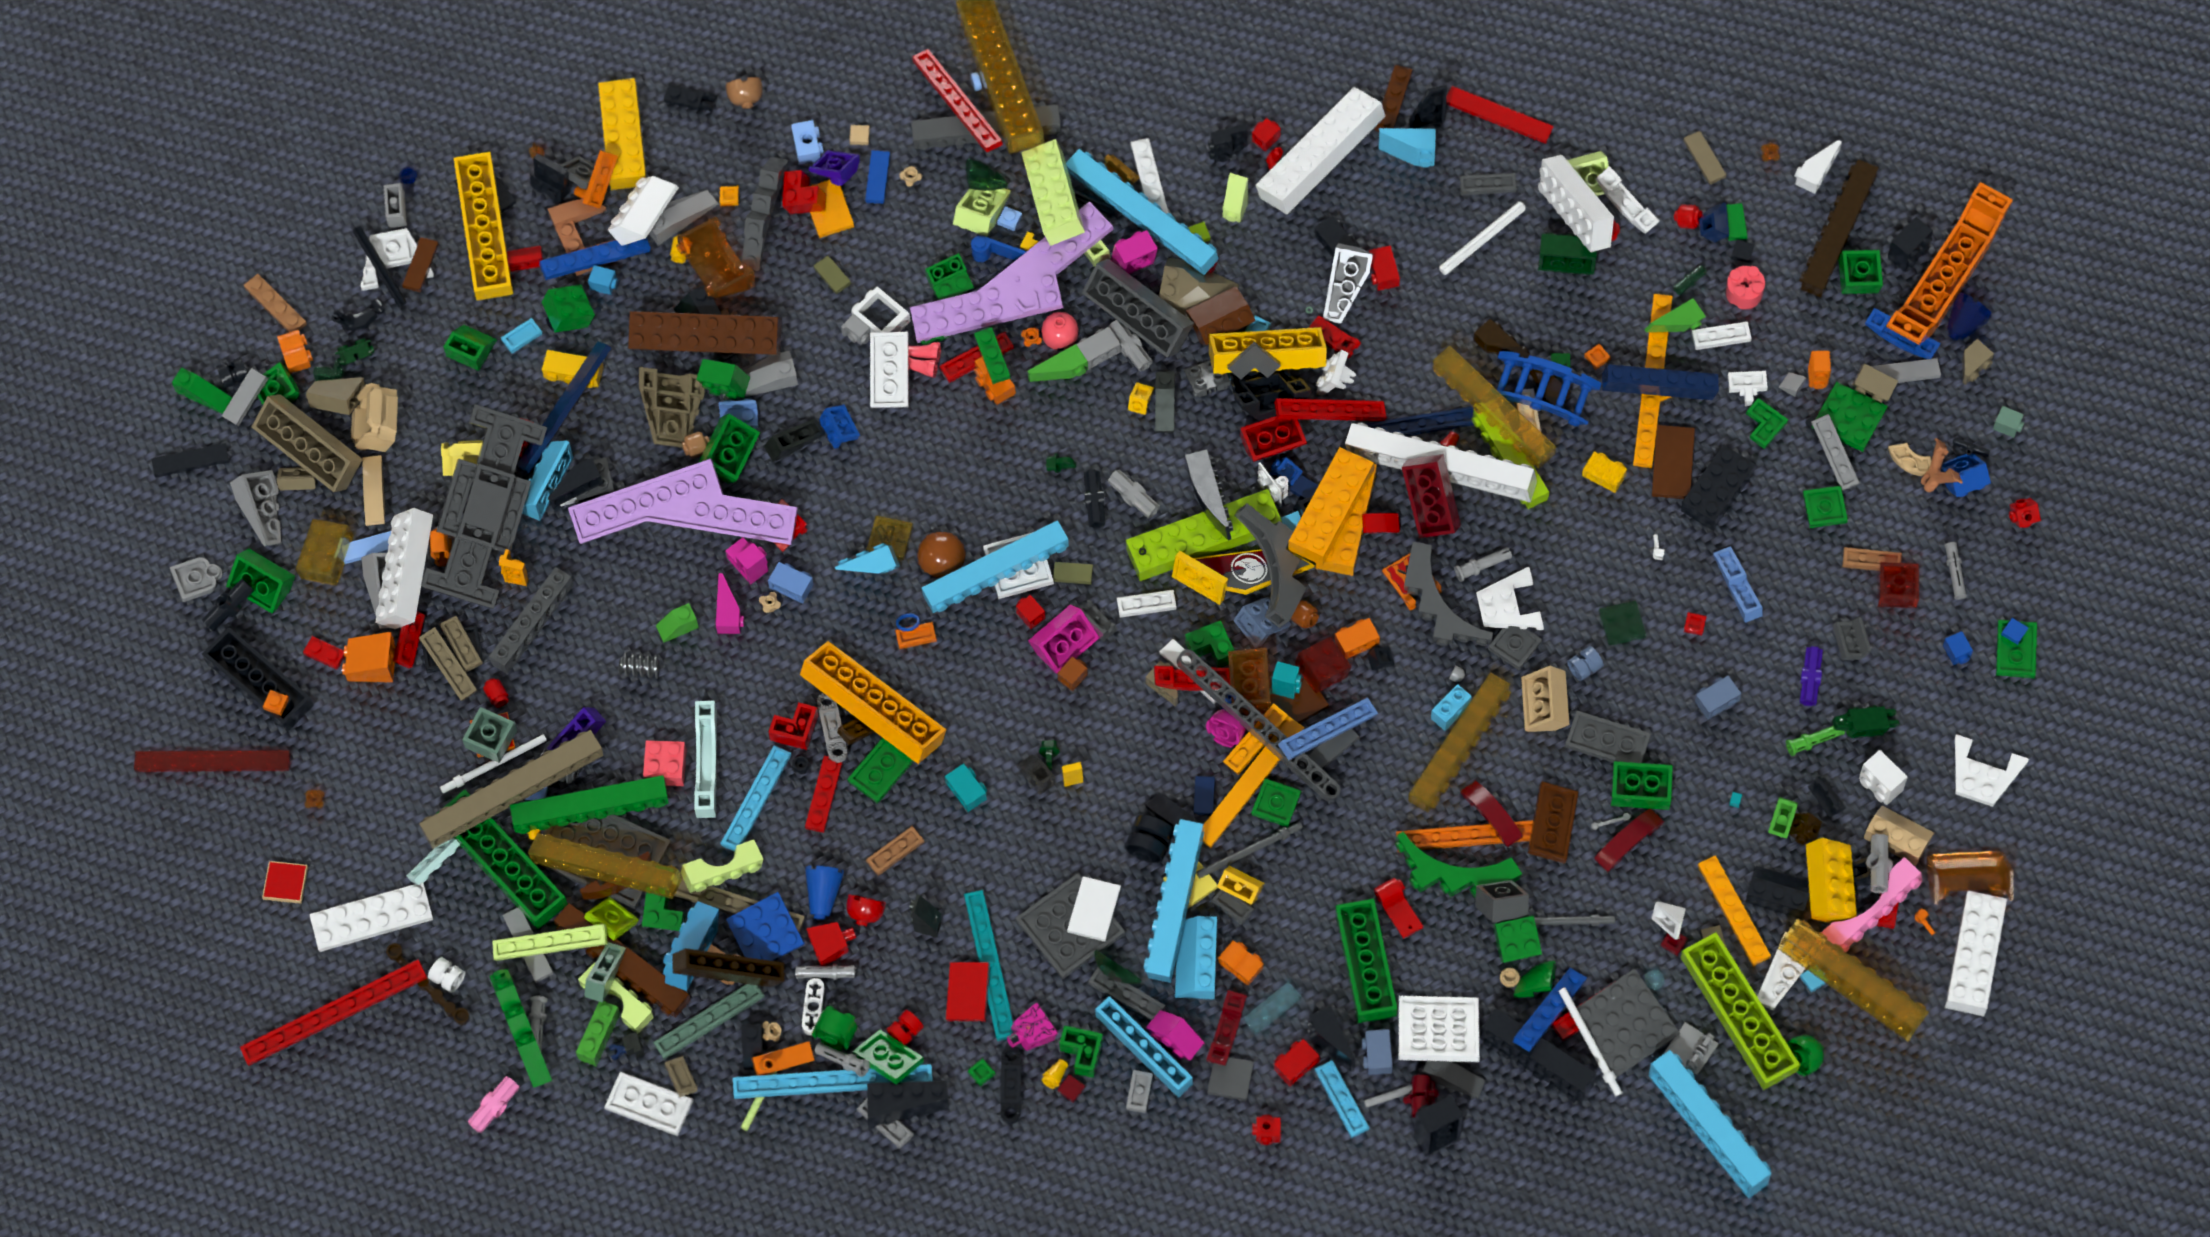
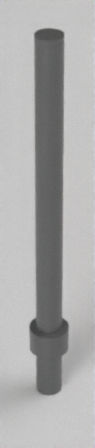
[1196,822,1303,879]
[1503,914,1615,926]

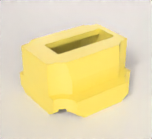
[441,440,483,476]

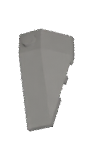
[649,190,718,246]

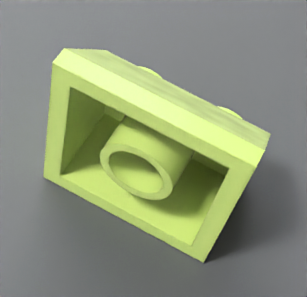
[1567,151,1609,196]

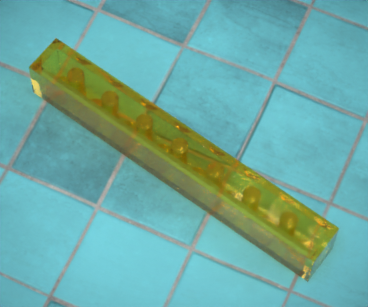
[1433,346,1556,469]
[1408,673,1511,813]
[528,833,682,899]

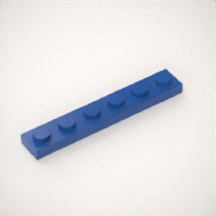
[539,238,651,280]
[1513,968,1587,1052]

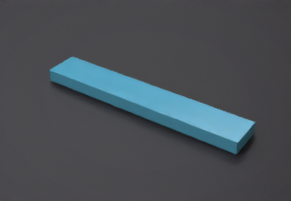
[721,745,792,852]

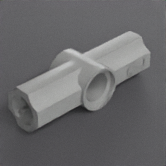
[1109,320,1153,372]
[1108,470,1160,519]
[1866,834,1893,893]

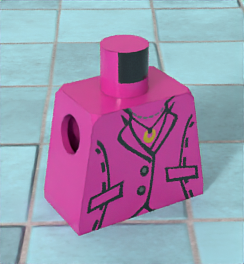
[1007,1003,1058,1051]

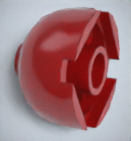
[846,894,886,926]

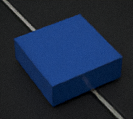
[2001,618,2028,645]

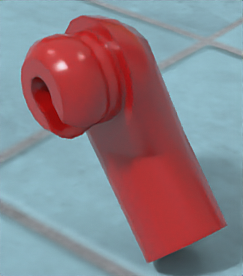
[1266,147,1283,171]

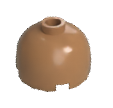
[726,77,763,109]

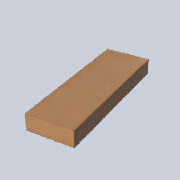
[1842,547,1902,573]
[866,826,924,876]

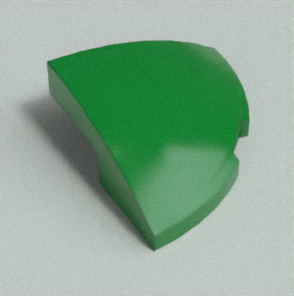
[1514,960,1556,998]

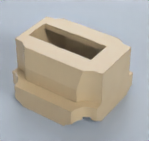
[351,383,398,452]

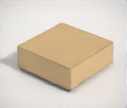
[850,125,870,145]

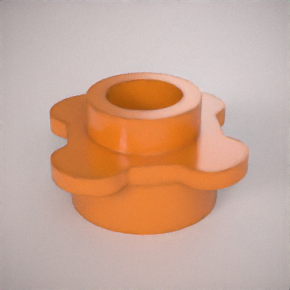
[1021,327,1042,347]

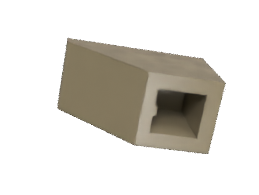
[1962,339,1994,385]

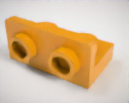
[499,549,529,586]

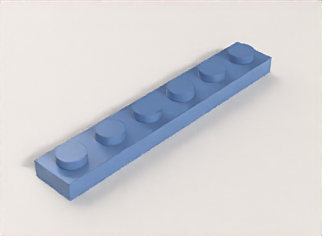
[1278,698,1378,760]

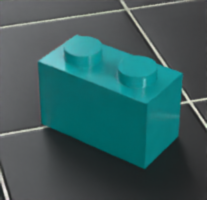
[1272,661,1302,699]
[945,763,987,812]

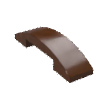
[579,851,652,900]

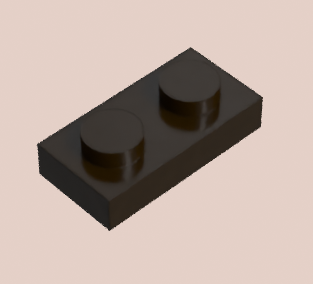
[837,719,875,745]

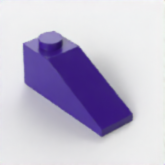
[547,707,606,750]

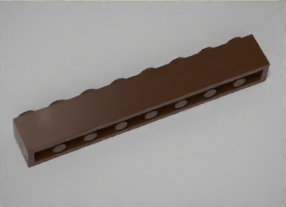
[554,903,691,1018]

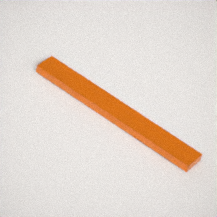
[1396,820,1533,852]

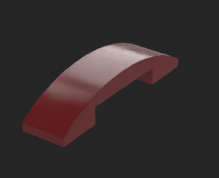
[1460,781,1523,848]
[1594,809,1664,873]
[1206,990,1247,1066]

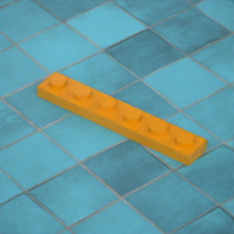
[1698,855,1771,966]

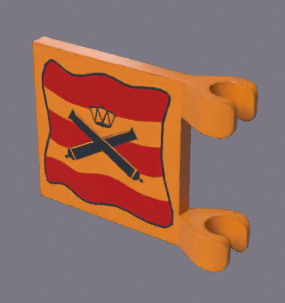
[1382,553,1442,610]

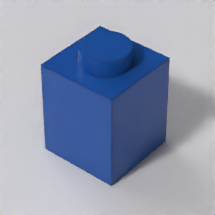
[1943,631,1973,665]

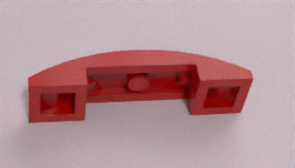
[1154,666,1231,691]

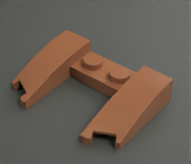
[548,199,615,276]

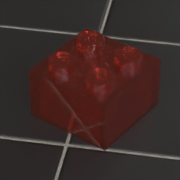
[1878,562,1919,608]
[1295,637,1352,693]

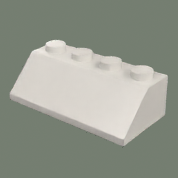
[608,176,678,246]

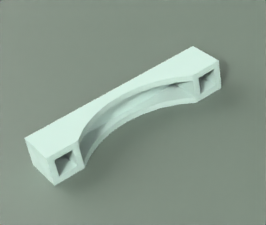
[694,701,717,818]

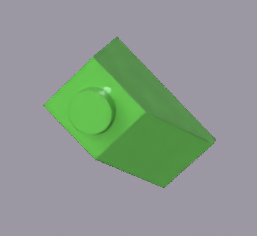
[656,603,699,643]
[1768,797,1798,839]

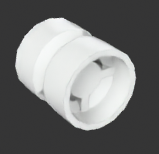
[428,957,465,993]

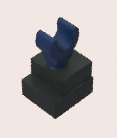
[608,1032,645,1060]

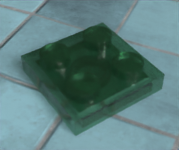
[1598,600,1646,646]

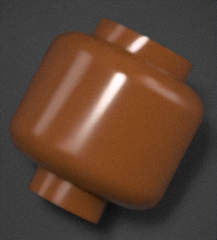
[1291,600,1319,629]

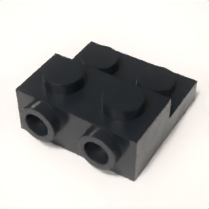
[1208,123,1248,162]
[530,153,569,202]

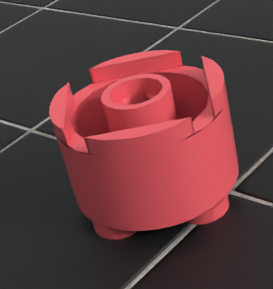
[1726,266,1765,309]

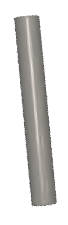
[1364,1084,1412,1108]

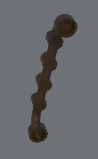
[386,943,470,1025]

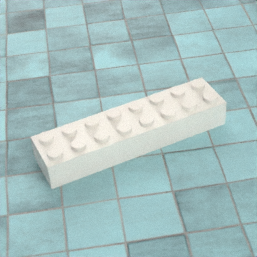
[1256,87,1385,214]

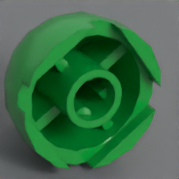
[1787,1035,1824,1076]

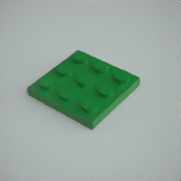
[1812,382,1888,452]

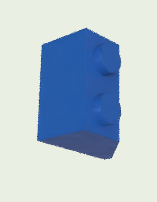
[1941,453,1991,497]

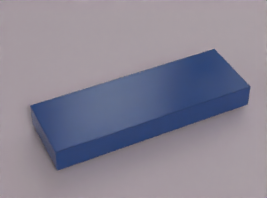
[865,151,890,204]

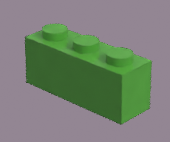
[576,1001,620,1067]

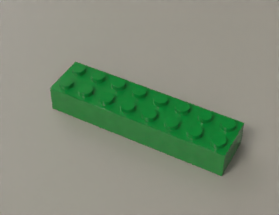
[436,790,568,929]

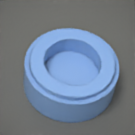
[970,72,982,91]

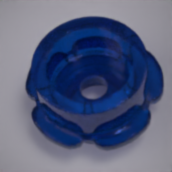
[399,167,417,184]

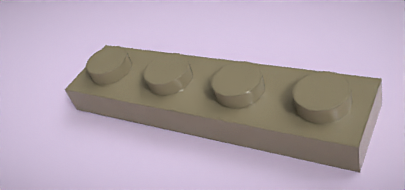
[419,627,478,701]

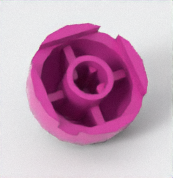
[1206,709,1246,748]

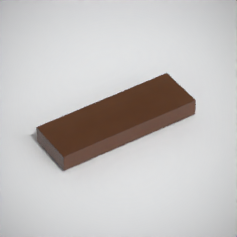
[402,237,439,293]

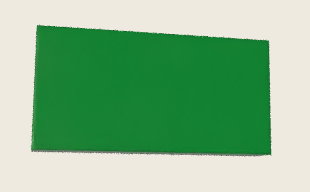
[1726,203,1748,241]

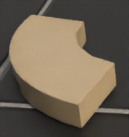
[1888,443,1931,476]

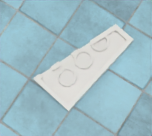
[1757,932,1821,1010]

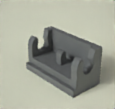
[1078,600,1118,642]

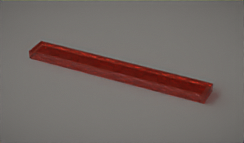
[134,750,290,772]

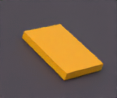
[809,180,854,238]

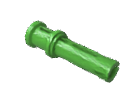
[1786,726,1845,756]

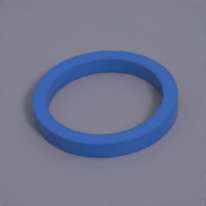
[896,613,920,631]

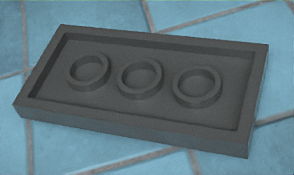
[1565,711,1651,763]

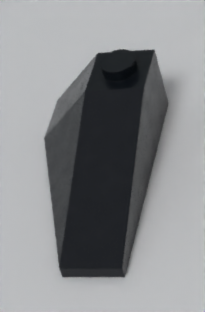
[1408,85,1447,129]
[674,284,738,361]

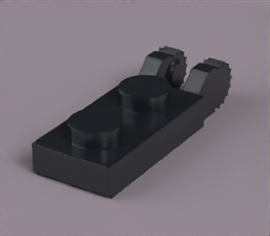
[664,83,717,112]

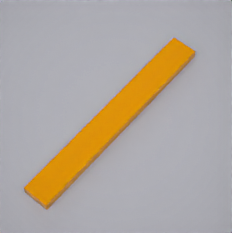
[1203,717,1305,848]

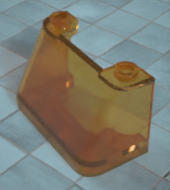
[676,217,755,298]

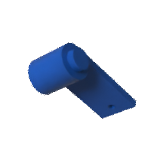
[971,236,1026,262]

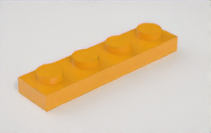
[1223,704,1289,775]

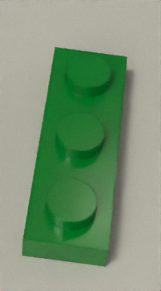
[974,327,1010,384]

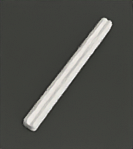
[1439,201,1525,275]

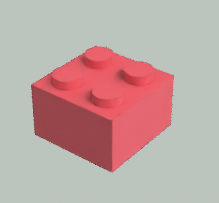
[643,741,687,786]

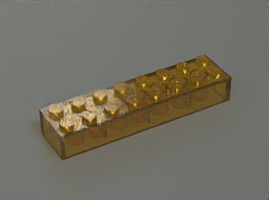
[1778,919,1929,1041]

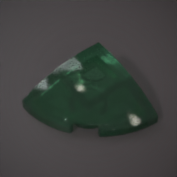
[966,158,1008,191]
[1094,950,1142,984]

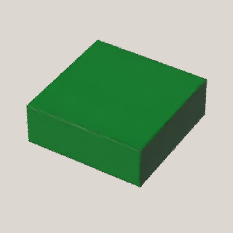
[967,1058,996,1087]

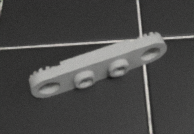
[817,693,848,763]

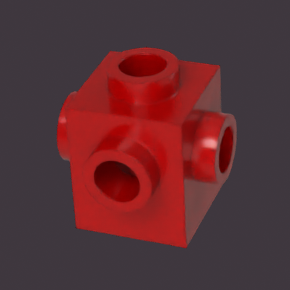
[2009,498,2041,528]
[1252,1115,1281,1145]

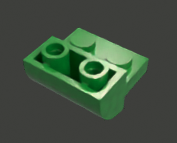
[925,253,974,300]

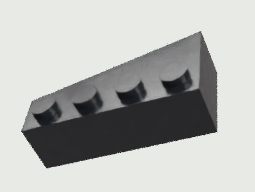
[867,1081,948,1129]

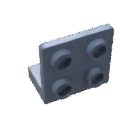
[1233,597,1291,649]

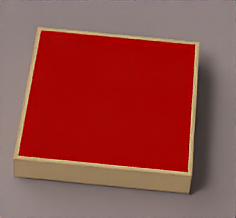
[262,861,308,904]

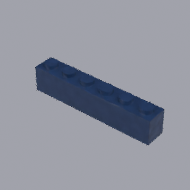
[1602,364,1719,400]

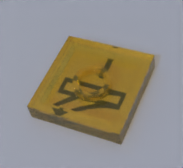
[866,516,913,560]

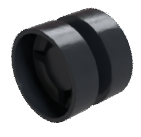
[1124,815,1174,864]

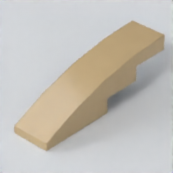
[363,455,385,526]

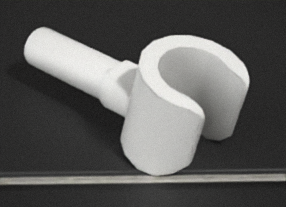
[1653,534,1665,560]

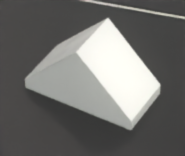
[1652,902,1686,940]

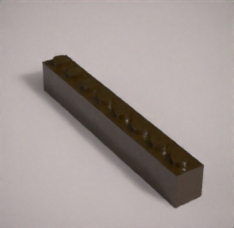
[1799,159,1879,297]

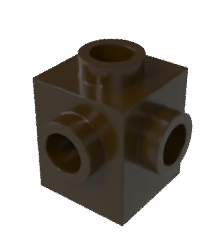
[1789,813,1822,845]

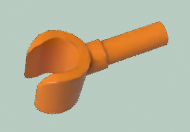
[1914,908,1935,936]

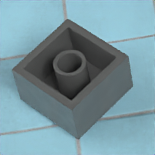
[1475,880,1529,923]

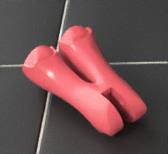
[909,342,941,378]

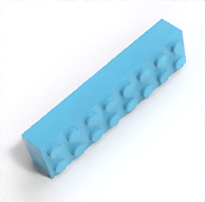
[1144,819,1205,983]
[1648,1050,1771,1199]

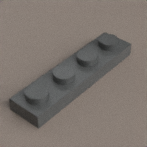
[1088,966,1166,1021]

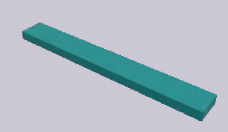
[964,890,1013,1041]

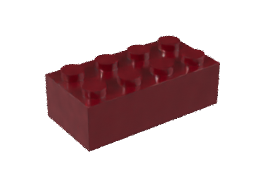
[1401,454,1461,538]

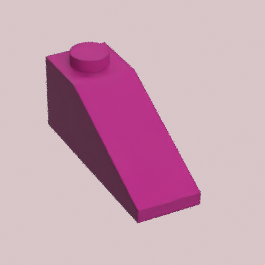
[716,573,744,634]

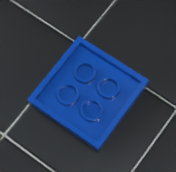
[726,892,805,961]

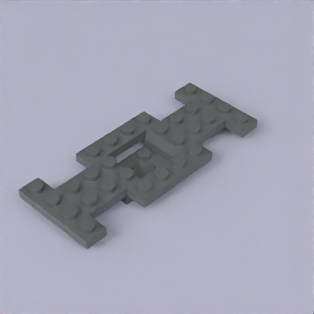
[421,404,547,609]

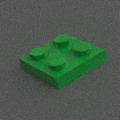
[1802,486,1848,528]
[1251,778,1301,827]

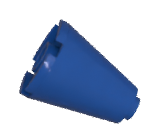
[805,866,844,920]

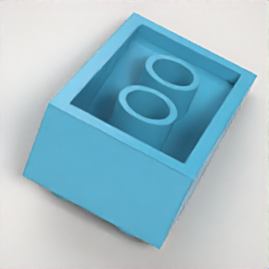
[1379,128,1435,167]

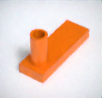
[574,150,618,209]
[752,1041,814,1076]

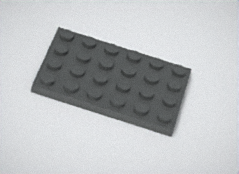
[531,815,671,909]

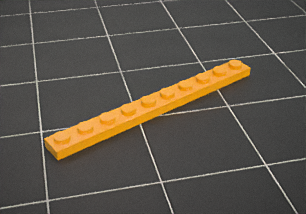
[1633,294,1673,468]

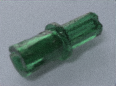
[1673,265,1707,295]

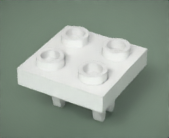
[1316,350,1356,396]

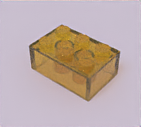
[295,519,354,586]

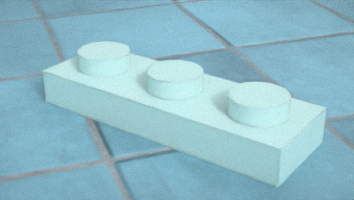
[407,838,460,885]

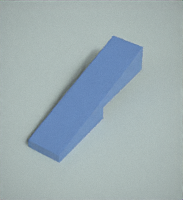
[1713,546,1763,623]

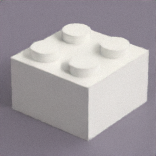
[1859,750,1907,805]

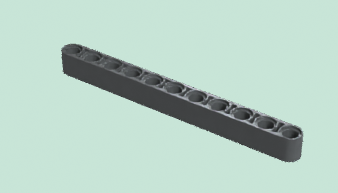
[1176,649,1340,801]

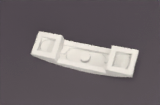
[1596,166,1659,234]

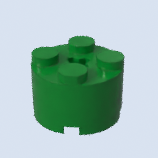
[812,1006,858,1051]

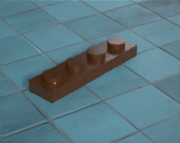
[1374,65,1413,132]

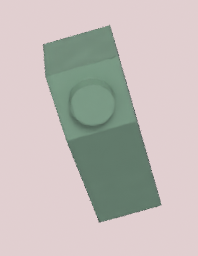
[584,942,626,1002]

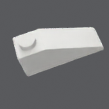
[1795,140,1842,194]

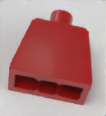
[807,922,856,966]

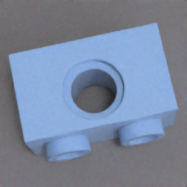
[791,120,823,165]

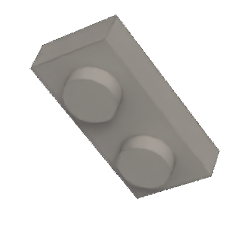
[1126,1070,1153,1113]

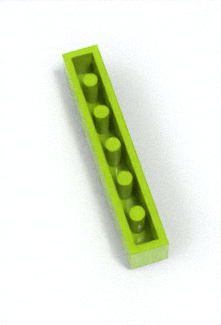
[1472,400,1549,509]

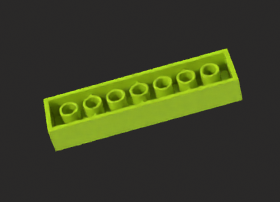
[1126,489,1282,581]
[1680,932,1800,1090]

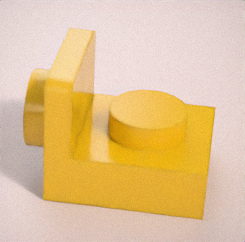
[1128,382,1154,415]

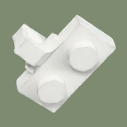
[1728,371,1767,406]

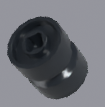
[216,357,247,389]

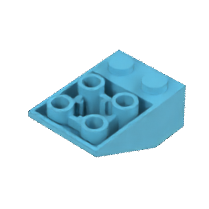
[835,543,900,574]

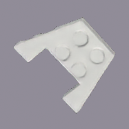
[361,228,434,291]
[1476,567,1544,630]
[1954,734,2029,807]

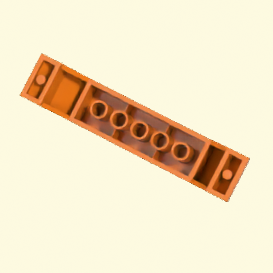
[1886,182,2013,345]

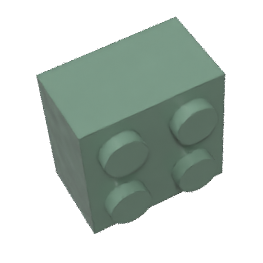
[462,707,517,763]

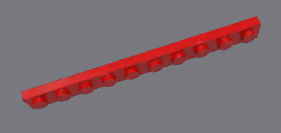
[240,959,427,1066]

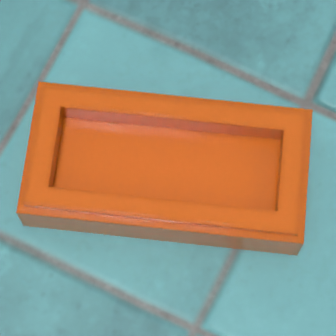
[895,622,937,649]

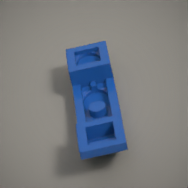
[1865,308,1941,359]

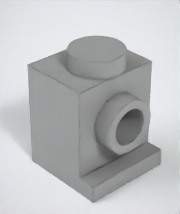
[841,314,871,345]

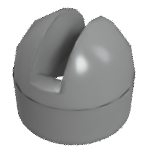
[1449,665,1465,682]

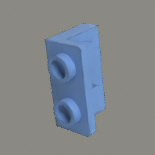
[719,399,758,429]

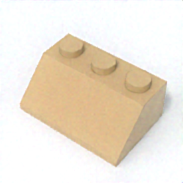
[1521,666,1569,732]
[1864,806,1934,866]

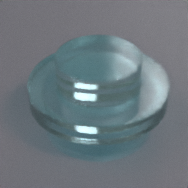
[1644,970,1664,990]

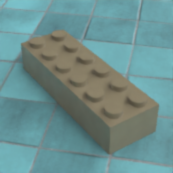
[252,394,363,492]

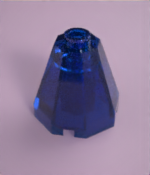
[1947,292,1992,341]

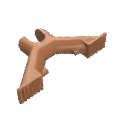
[1921,438,1963,493]

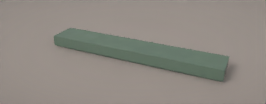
[653,984,764,1060]

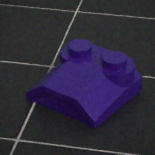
[809,150,860,186]

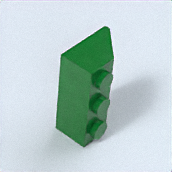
[226,549,295,614]

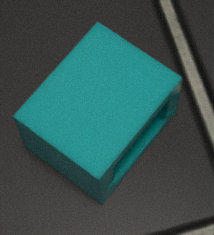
[1729,792,1742,808]

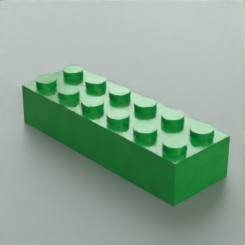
[1335,899,1397,1023]

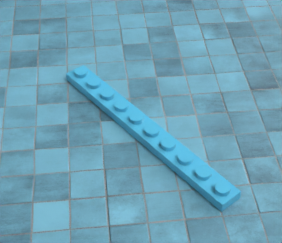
[733,1064,932,1099]

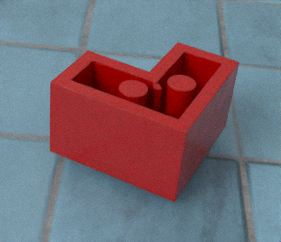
[782,170,826,214]
[768,702,819,750]

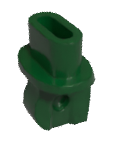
[1046,453,1077,473]
[1039,740,1060,771]

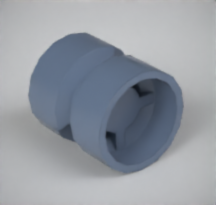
[1567,646,1604,681]

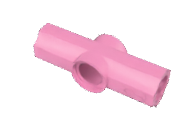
[468,1077,520,1133]

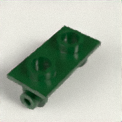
[335,338,375,366]

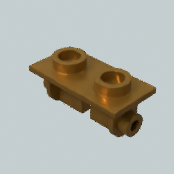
[1104,154,1140,185]

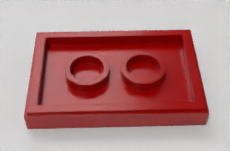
[946,962,990,1021]

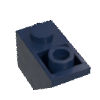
[1699,202,1729,243]

